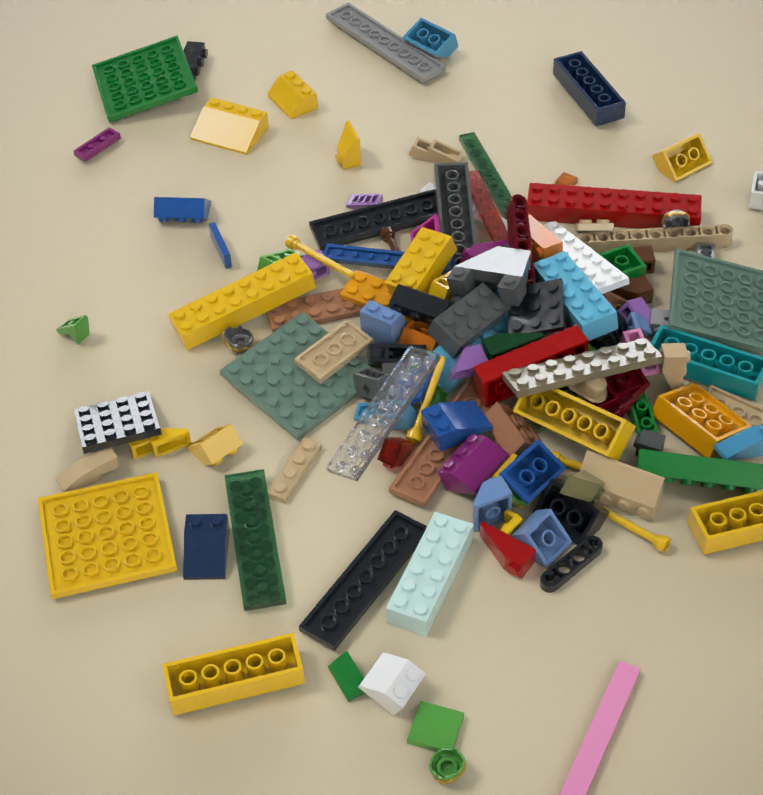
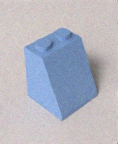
[360,300,407,344]

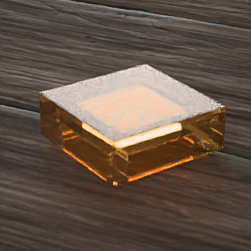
[555,172,578,186]

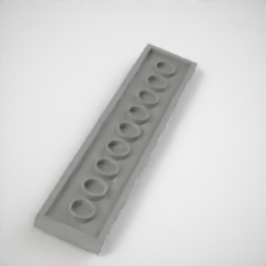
[326,2,446,83]

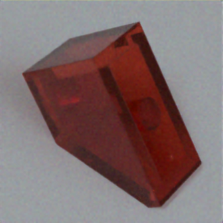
[377,437,416,469]

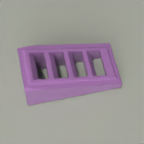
[346,194,383,209]

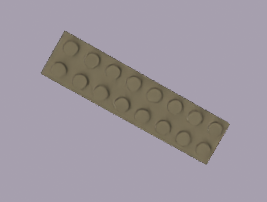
[502,338,663,398]

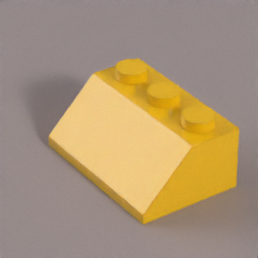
[267,70,318,119]
[652,132,713,182]

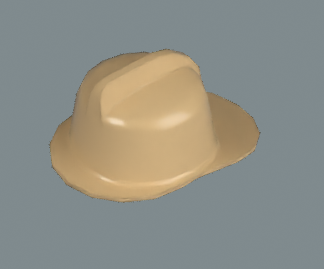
[567,377,608,403]

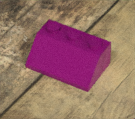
[437,434,510,495]

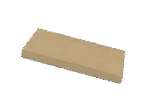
[294,319,374,384]
[706,385,763,426]

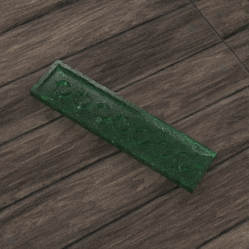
[224,469,287,611]

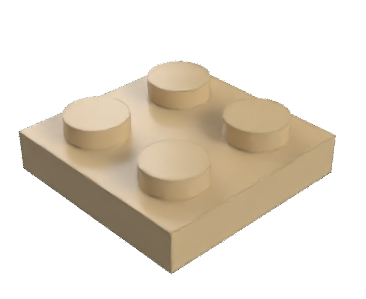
[575,219,614,231]

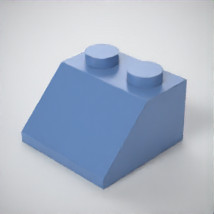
[473,476,512,532]
[510,509,572,568]

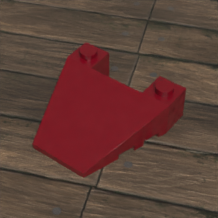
[558,369,650,418]

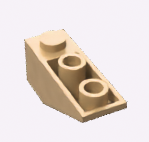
[660,343,690,390]

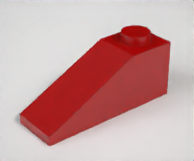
[480,521,536,579]

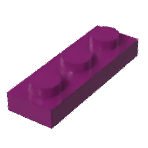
[73,127,121,162]

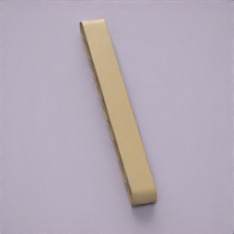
[578,224,733,254]

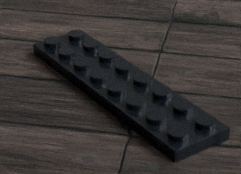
[309,189,437,251]
[299,510,427,651]

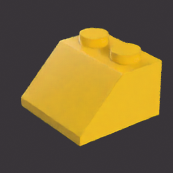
[187,424,244,466]

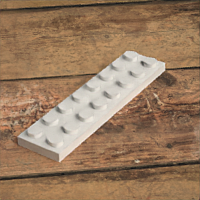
[543,221,629,294]

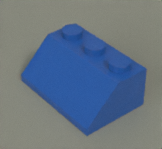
[154,197,211,223]

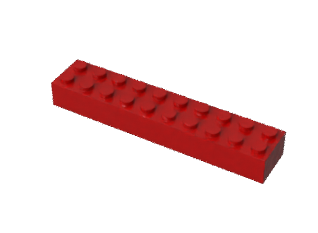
[527,183,702,229]

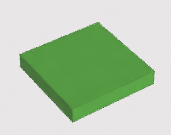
[407,701,464,752]

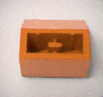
[398,320,439,366]

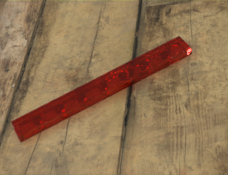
[469,170,509,244]

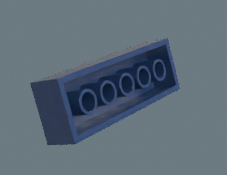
[553,51,626,126]

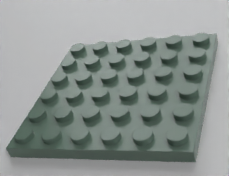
[668,248,763,354]
[220,312,374,441]

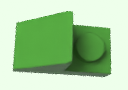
[56,315,90,345]

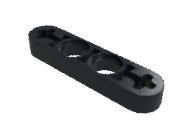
[540,536,603,593]

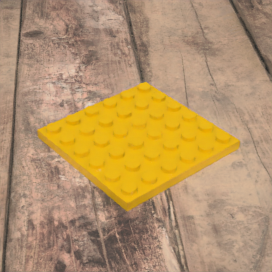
[38,472,178,599]

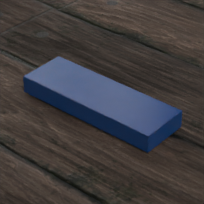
[209,222,232,269]

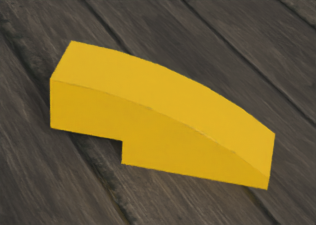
[127,428,192,460]

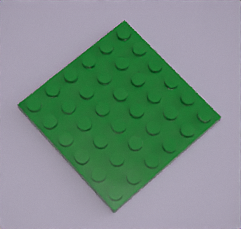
[92,35,198,123]

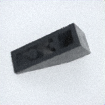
[368,343,426,368]

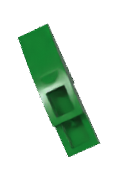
[627,392,658,436]

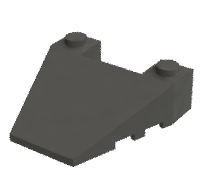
[447,246,532,306]

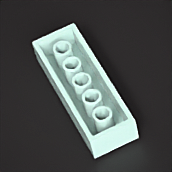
[386,512,474,637]

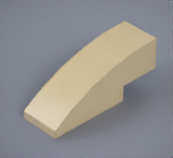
[409,136,464,163]
[56,447,119,492]

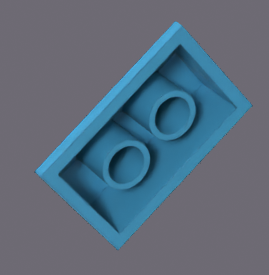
[402,18,459,57]

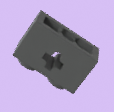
[353,367,394,402]

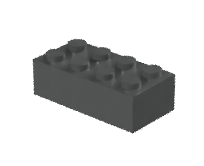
[427,283,509,358]

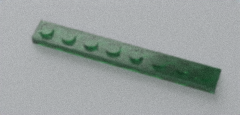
[459,132,512,220]

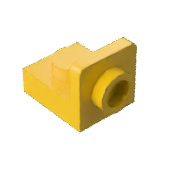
[500,509,523,535]

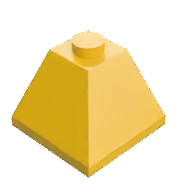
[335,120,361,170]

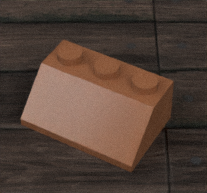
[485,402,544,456]

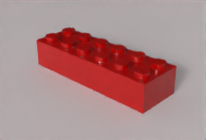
[473,325,588,408]

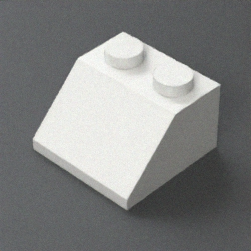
[358,652,426,715]

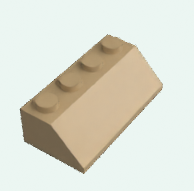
[580,450,665,521]

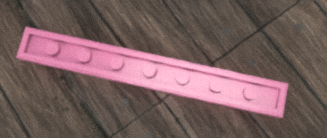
[559,661,641,795]

